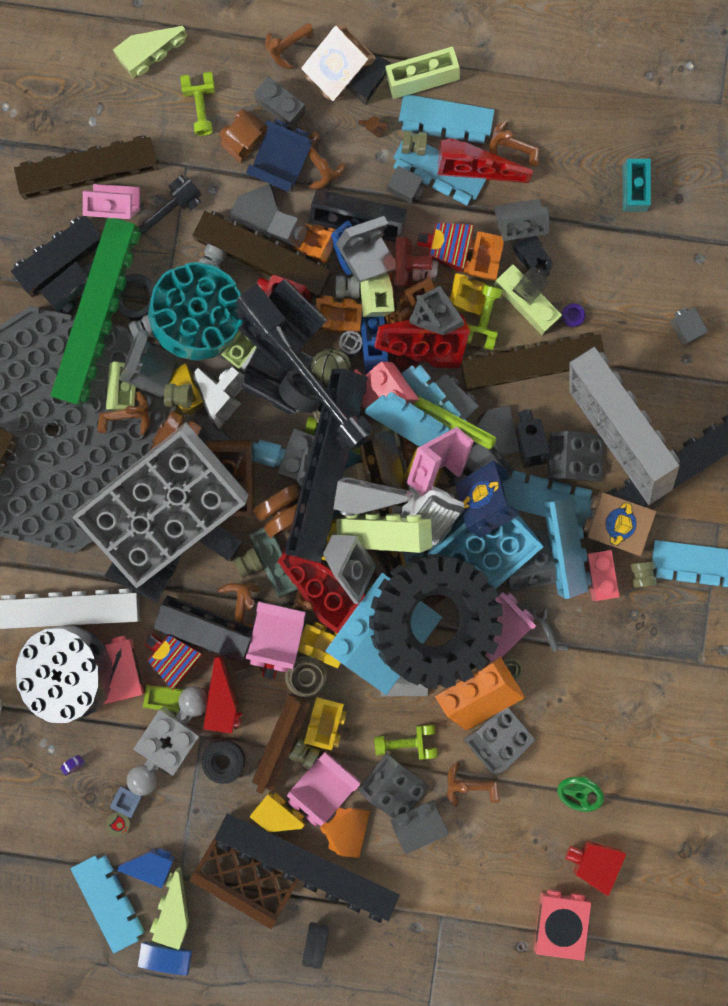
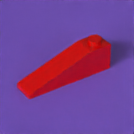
[437,139,533,183]
[374,314,470,368]
[277,551,366,634]

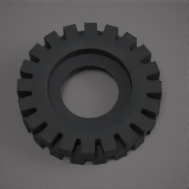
[369,554,503,689]

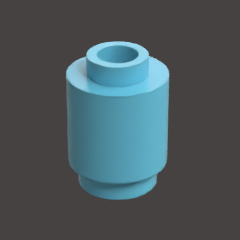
[254,439,286,468]

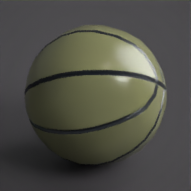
[311,348,352,389]

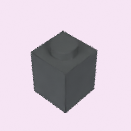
[387,166,425,204]
[267,211,310,248]
[670,307,708,346]

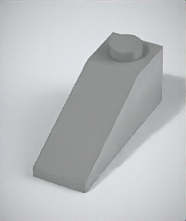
[333,477,414,516]

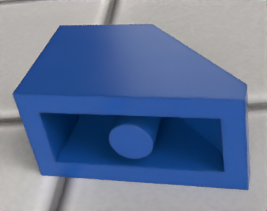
[117,848,175,888]

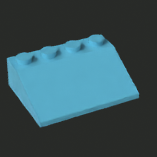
[543,497,591,599]
[425,503,544,589]
[326,573,442,695]

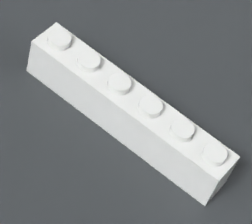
[0,589,141,629]

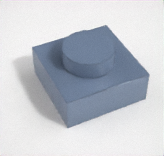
[110,785,142,818]

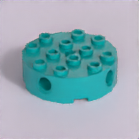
[148,262,243,361]

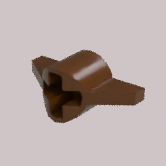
[358,116,390,138]
[390,297,413,322]

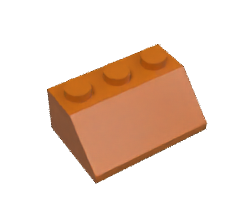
[435,656,525,731]

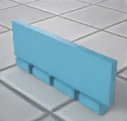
[399,95,494,145]
[393,140,486,206]
[401,365,466,426]
[365,392,452,447]
[502,471,592,526]
[652,540,728,587]
[70,855,145,954]

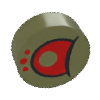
[106,811,131,836]

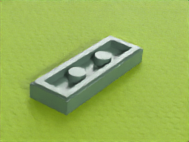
[249,527,297,598]

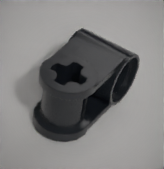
[512,236,552,280]

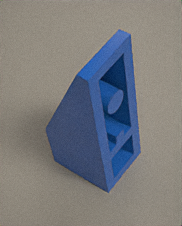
[361,311,388,375]

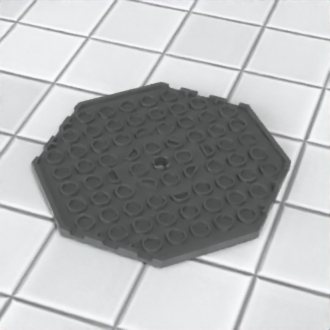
[0,306,177,553]

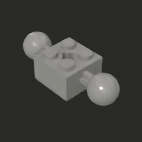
[127,686,208,796]

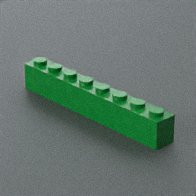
[50,217,141,407]

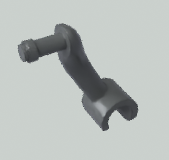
[532,608,568,652]

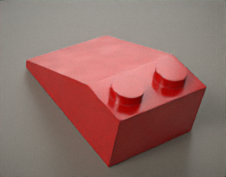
[203,656,243,734]

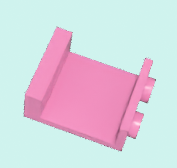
[83,184,140,219]
[407,427,474,496]
[485,592,536,661]
[246,602,306,672]
[287,750,361,826]

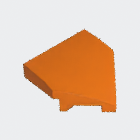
[320,807,370,858]

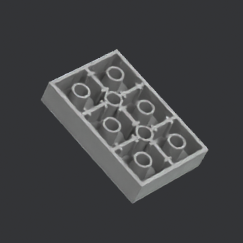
[569,347,680,505]
[72,422,249,588]

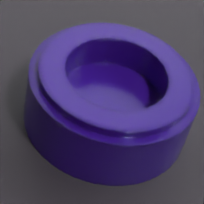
[561,303,585,328]
[60,755,85,776]

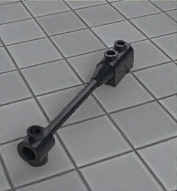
[40,175,202,314]
[234,284,373,451]

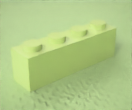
[336,512,432,553]

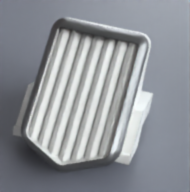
[194,367,243,430]
[401,486,464,546]

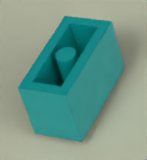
[623,159,651,212]

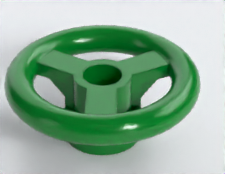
[557,776,604,812]

